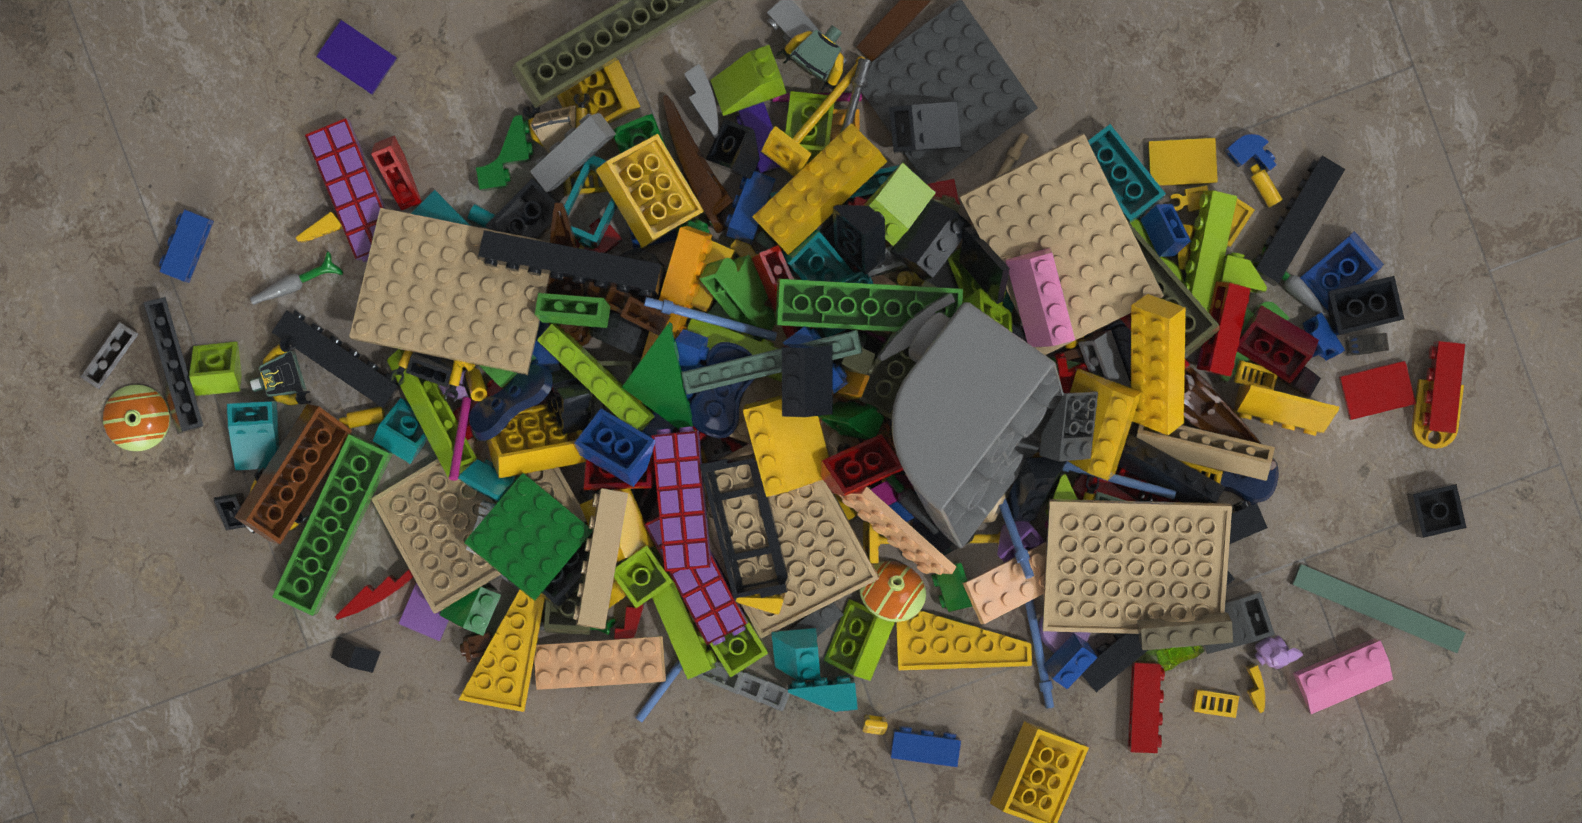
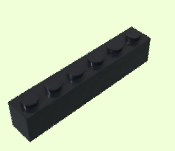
[1252,155,1345,286]
[139,297,204,435]
[272,310,400,408]
[1118,432,1225,503]

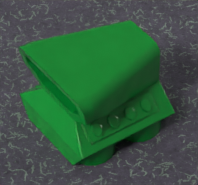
[613,114,666,154]

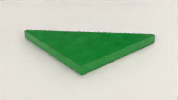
[622,322,695,431]

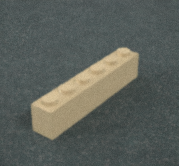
[1137,425,1275,481]
[573,488,628,629]

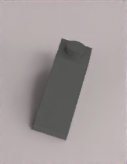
[788,602,844,637]

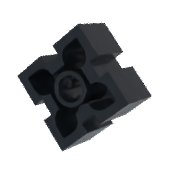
[546,368,591,435]

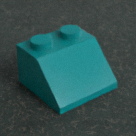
[372,398,428,464]
[458,459,516,503]
[771,628,821,681]

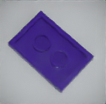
[316,20,397,95]

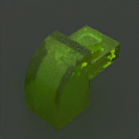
[1156,645,1204,672]

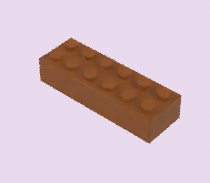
[234,404,352,544]

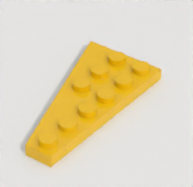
[458,589,545,712]
[896,610,1032,671]

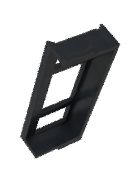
[700,453,789,598]

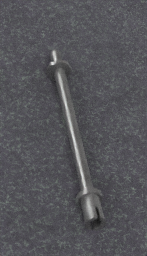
[816,58,872,230]

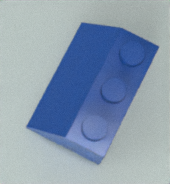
[574,409,656,487]

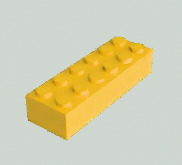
[752,123,887,255]
[1131,294,1186,435]

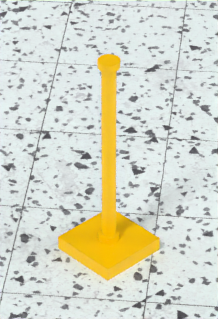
[761,56,865,177]
[863,520,1001,563]

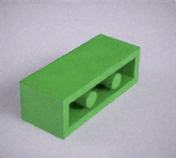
[535,293,611,328]

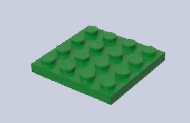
[464,473,593,601]

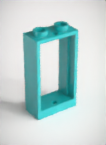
[564,155,617,248]

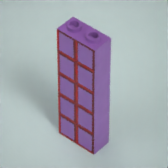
[305,118,386,262]
[652,427,712,572]
[644,517,748,646]

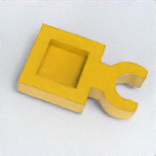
[1169,185,1208,212]

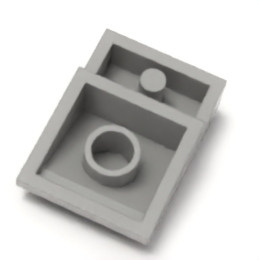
[684,64,719,139]

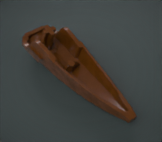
[663,94,734,233]
[547,203,593,346]
[1184,366,1277,470]

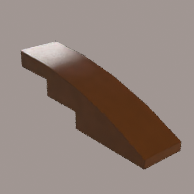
[857,0,932,62]
[585,282,671,335]

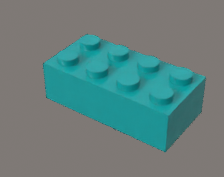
[1088,124,1166,224]

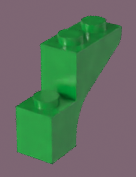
[476,115,534,191]

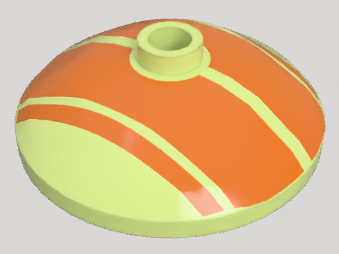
[103,385,171,451]
[860,561,926,622]

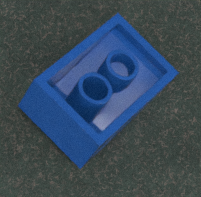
[1300,231,1384,310]

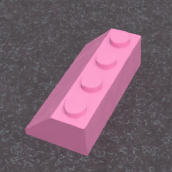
[1005,248,1075,347]
[1293,638,1393,714]

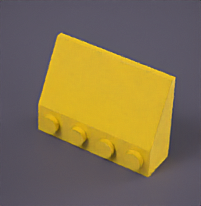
[557,60,641,124]
[596,134,704,248]
[1068,369,1141,481]
[1233,385,1339,436]
[743,395,829,497]
[486,404,586,478]
[990,721,1089,823]

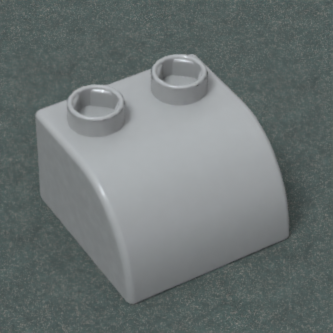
[892,302,1064,548]

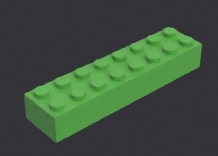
[775,279,963,332]
[272,434,393,616]

